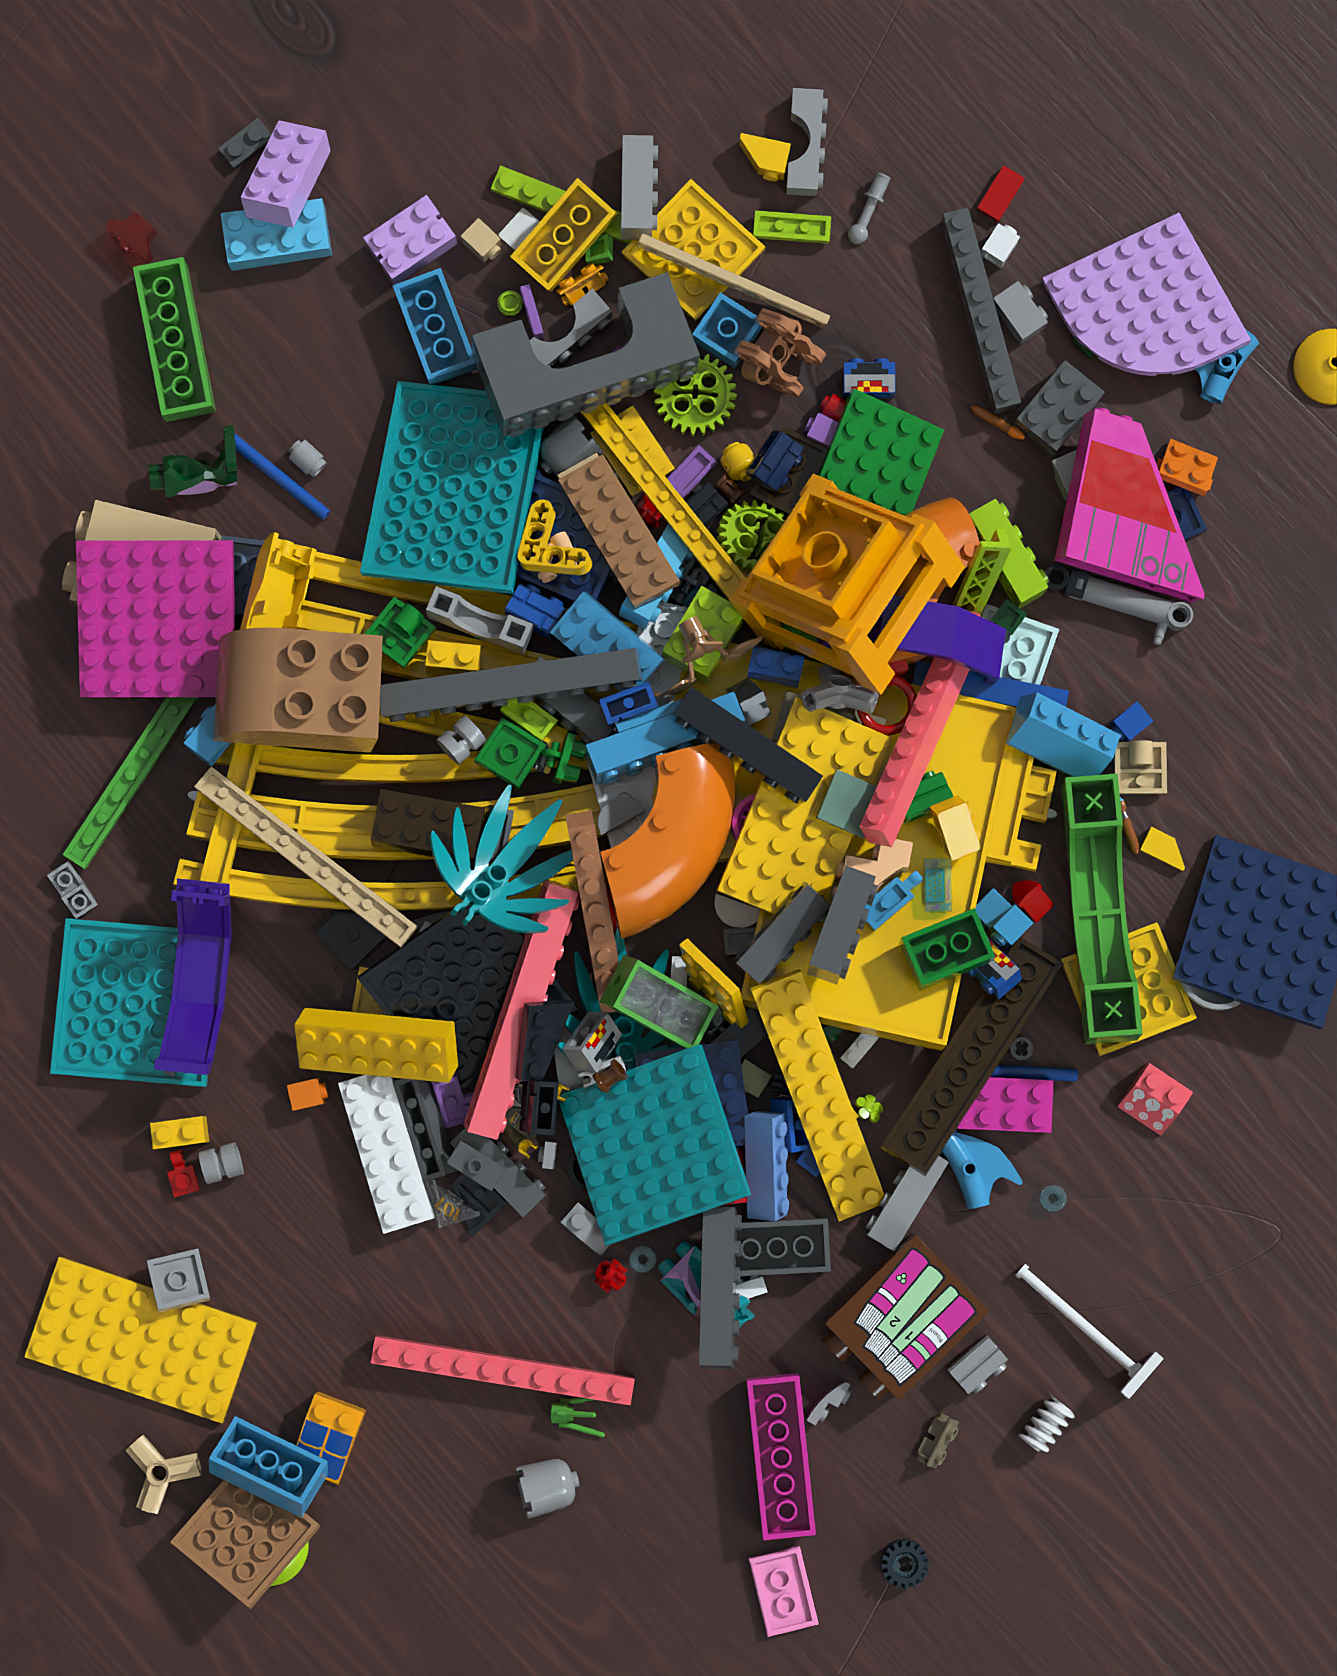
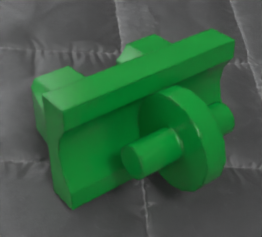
[541,733,587,784]

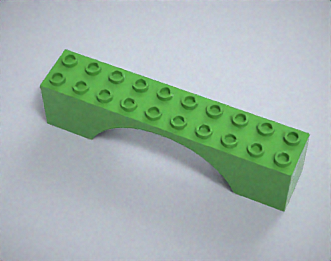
[1061,774,1143,1045]

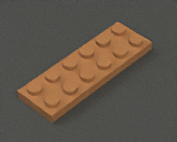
[558,455,680,610]

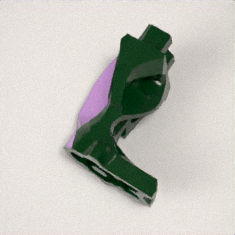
[149,425,237,498]

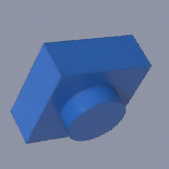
[796,1149,820,1178]

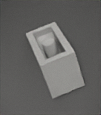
[561,1202,610,1256]

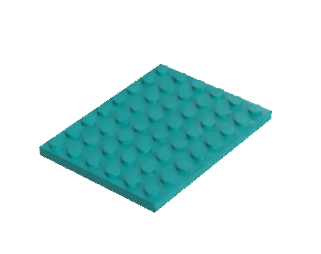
[360,381,544,594]

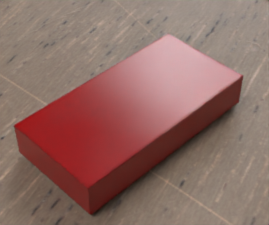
[977,165,1025,223]

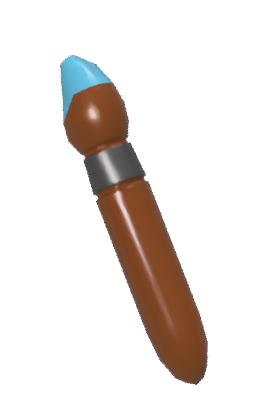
[1120,796,1140,855]

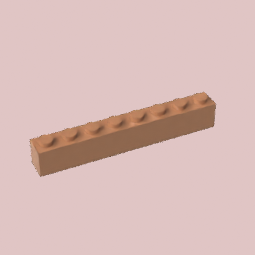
[565,810,619,1013]

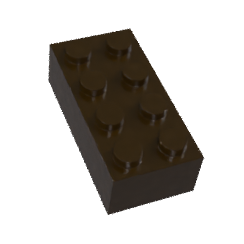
[371,789,485,864]

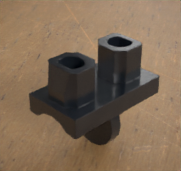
[670,556,711,608]

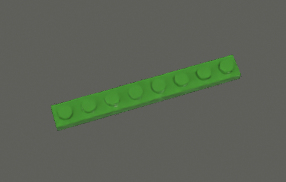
[63,697,199,869]

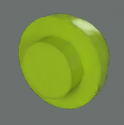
[497,290,523,316]

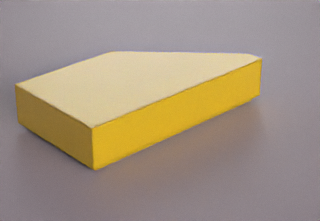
[1140,827,1185,871]

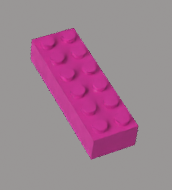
[746,1373,816,1540]

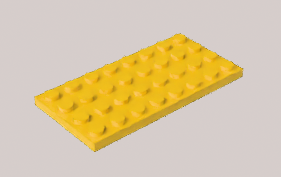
[716,697,891,931]
[25,1257,257,1423]

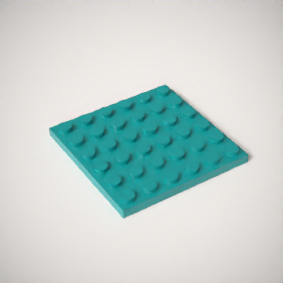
[50,918,208,1087]
[559,1044,751,1246]

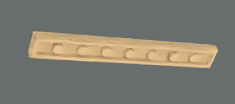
[637,233,830,328]

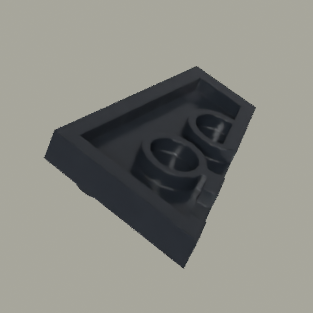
[516,999,574,1081]

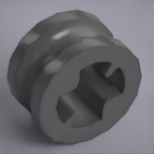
[1009,1037,1033,1061]

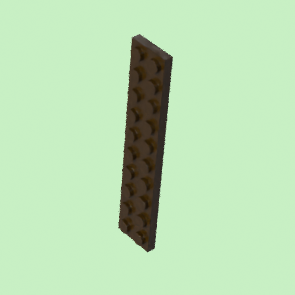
[881,937,1064,1177]

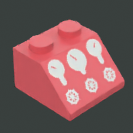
[1117,1063,1193,1136]

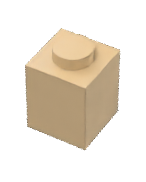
[461,218,502,263]

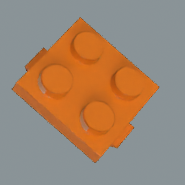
[1156,438,1218,496]

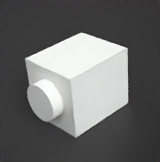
[981,223,1020,268]

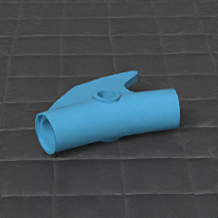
[1194,329,1259,404]
[942,1131,1023,1209]

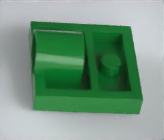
[365,596,436,669]

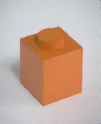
[287,1078,329,1111]

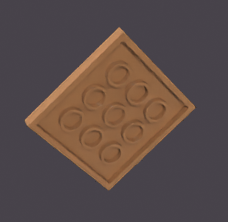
[170,1480,320,1609]

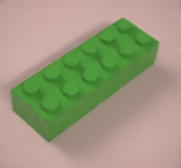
[133,257,216,422]

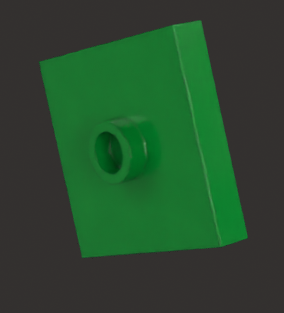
[474,717,546,789]

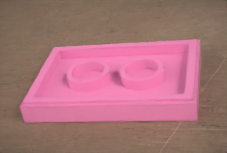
[749,1545,819,1637]

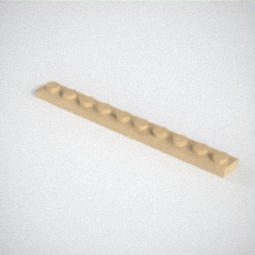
[194,767,417,948]

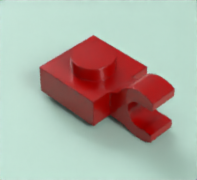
[167,1149,201,1197]

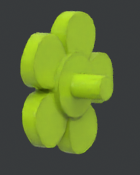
[855,1094,883,1123]

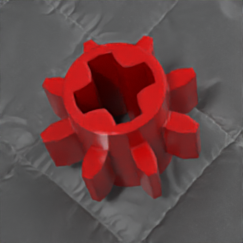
[594,1259,627,1293]

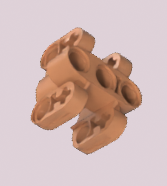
[734,308,826,398]

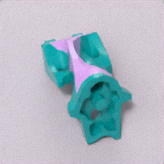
[658,1241,755,1328]

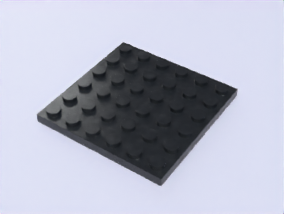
[358,906,578,1090]

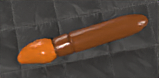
[970,405,1025,440]

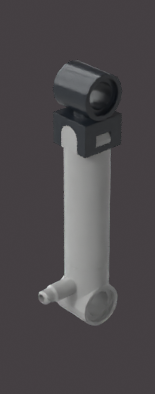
[1045,564,1193,645]

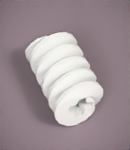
[1018,1395,1075,1453]

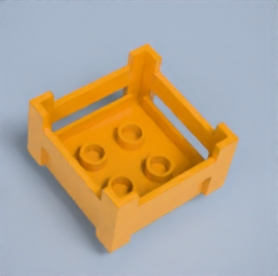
[729,474,965,695]

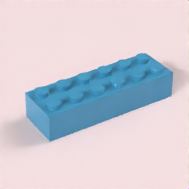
[586,692,745,786]

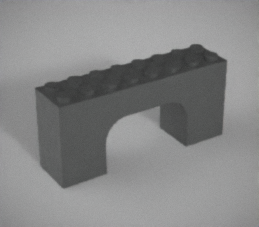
[472,272,700,437]

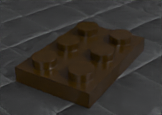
[750,427,828,515]

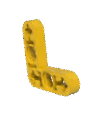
[517,500,592,575]

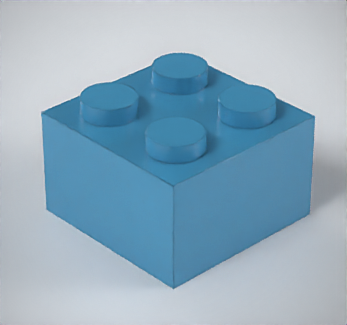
[692,292,762,369]

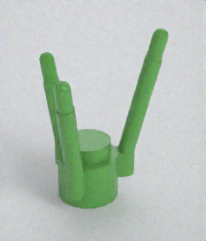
[551,1397,605,1438]

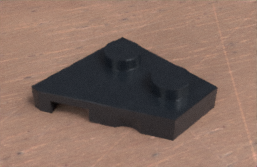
[452,1173,507,1237]

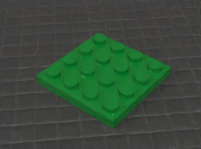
[818,388,944,516]

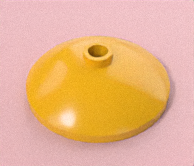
[1293,329,1337,405]

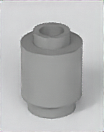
[288,440,327,478]

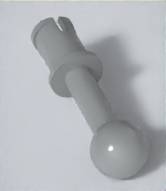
[848,172,891,244]

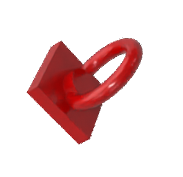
[851,659,917,736]

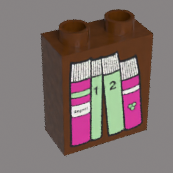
[821,1233,990,1401]

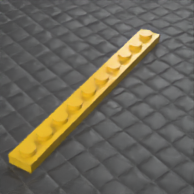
[580,403,746,600]

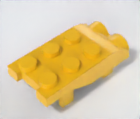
[240,532,316,630]

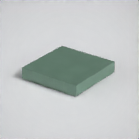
[816,769,877,839]

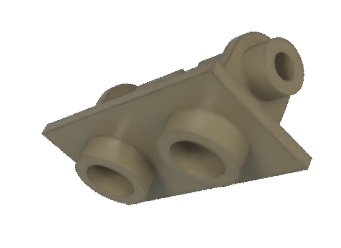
[917,1412,959,1469]

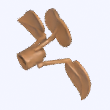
[654,616,763,699]

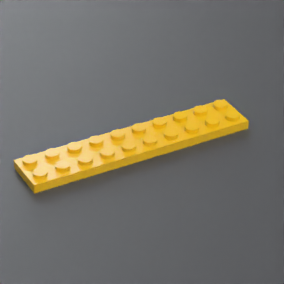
[750,969,885,1221]

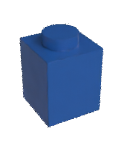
[1110,702,1153,742]

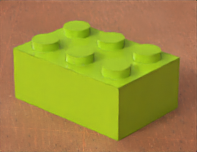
[662,586,744,684]

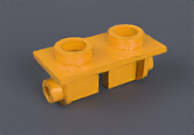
[555,263,609,306]

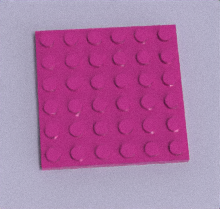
[76,540,235,697]

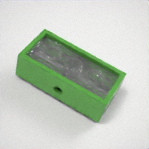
[599,955,718,1049]

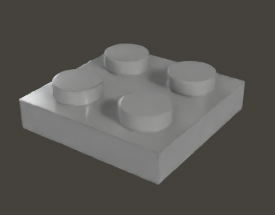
[147,1249,210,1313]

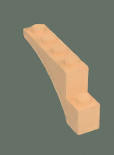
[831,839,913,902]

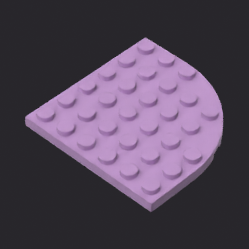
[1042,213,1251,376]

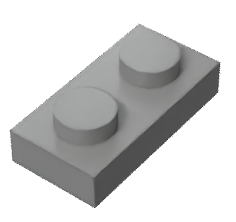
[538,1141,557,1169]

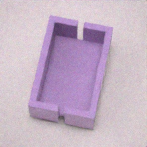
[363,195,457,285]

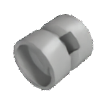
[436,715,486,765]
[199,1142,244,1184]

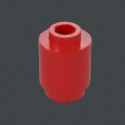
[819,393,846,422]

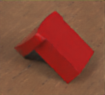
[635,495,662,528]
[1012,880,1055,923]

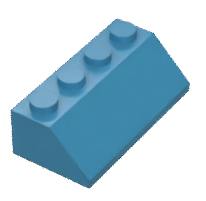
[1005,692,1120,777]

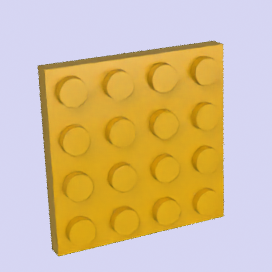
[621,179,765,322]
[1060,922,1197,1057]

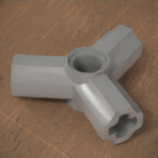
[801,664,879,714]

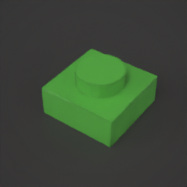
[586,234,613,265]

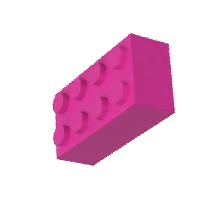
[958,1077,1053,1133]

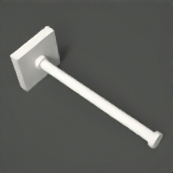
[1015,1264,1163,1399]

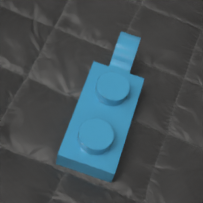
[865,871,923,932]

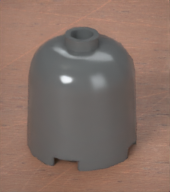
[539,415,603,477]

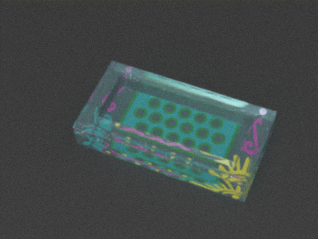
[924,858,952,912]

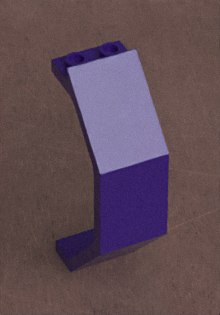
[817,595,1006,684]
[154,878,232,1075]

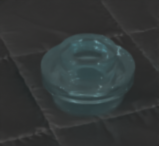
[1040,1185,1067,1211]
[630,1246,656,1272]

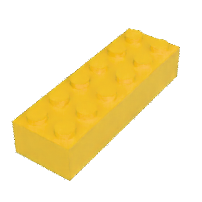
[294,1008,458,1083]

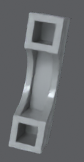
[786,88,828,196]
[529,288,613,368]
[426,586,533,655]

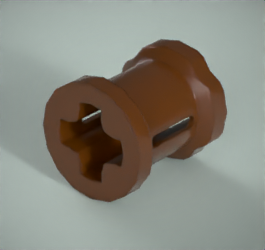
[713,473,746,507]
[593,1059,628,1093]

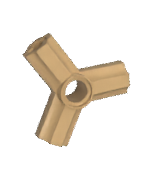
[125,1435,202,1514]

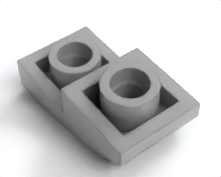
[47,860,98,919]
[806,1380,852,1426]

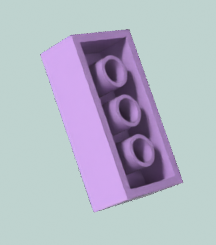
[241,120,331,228]

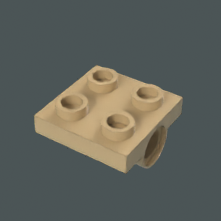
[1114,740,1167,794]

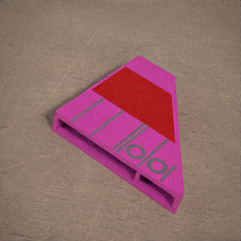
[1055,408,1204,603]

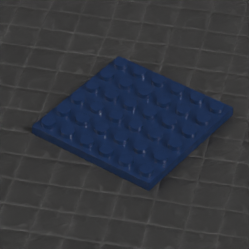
[1172,835,1337,1030]

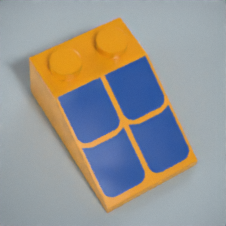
[296,1392,366,1484]

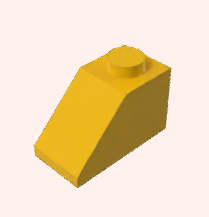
[739,133,791,181]

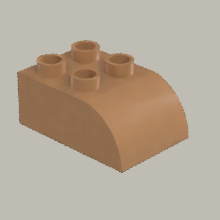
[213,627,383,752]

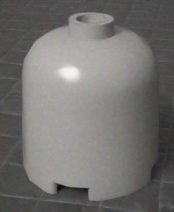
[515,1459,580,1519]

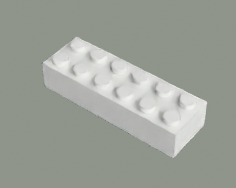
[338,1075,436,1234]

